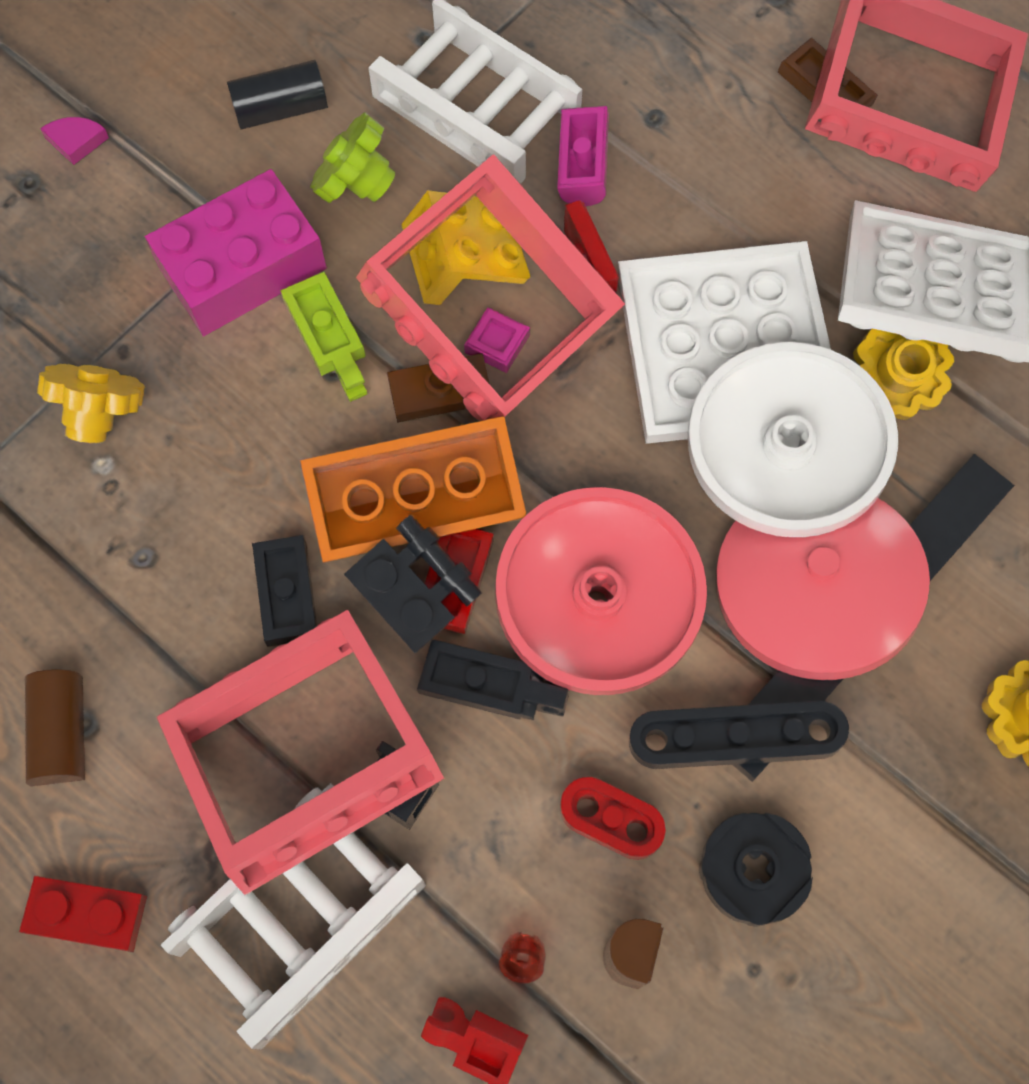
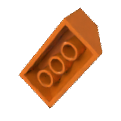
[300,416,527,563]

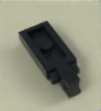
[417,639,569,720]

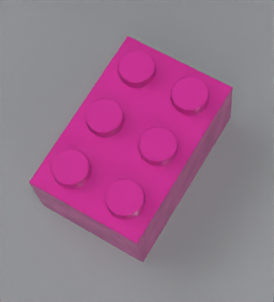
[144,169,327,337]

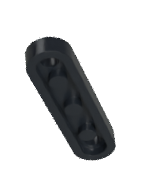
[629,701,849,769]

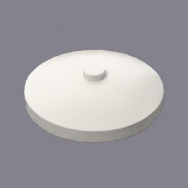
[688,342,898,537]

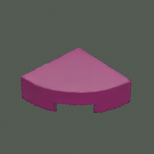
[40,117,109,165]

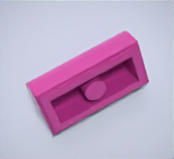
[557,106,609,206]

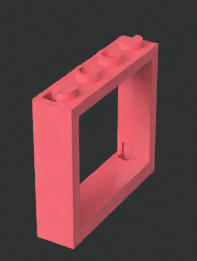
[805,0,1028,192]
[356,154,625,421]
[157,610,445,895]

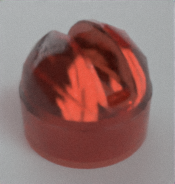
[499,932,546,983]

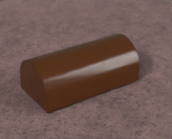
[25,669,85,787]
[603,919,663,989]

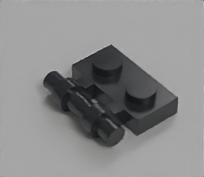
[344,514,482,654]

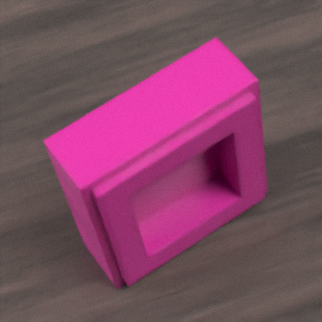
[464,307,530,373]

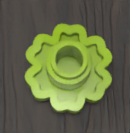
[310,112,395,203]

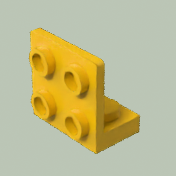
[401,190,530,305]

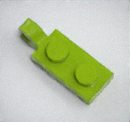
[280,272,368,402]

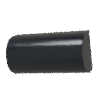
[227,60,328,130]

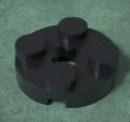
[699,813,813,927]

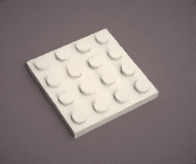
[838,200,1029,363]
[617,241,831,444]

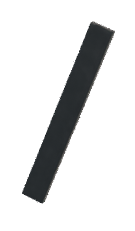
[733,454,1015,782]

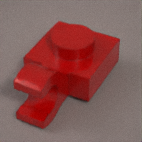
[421,997,529,1084]

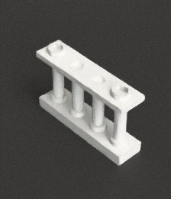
[369,0,582,184]
[161,783,426,1049]

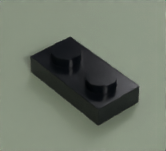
[252,535,317,647]

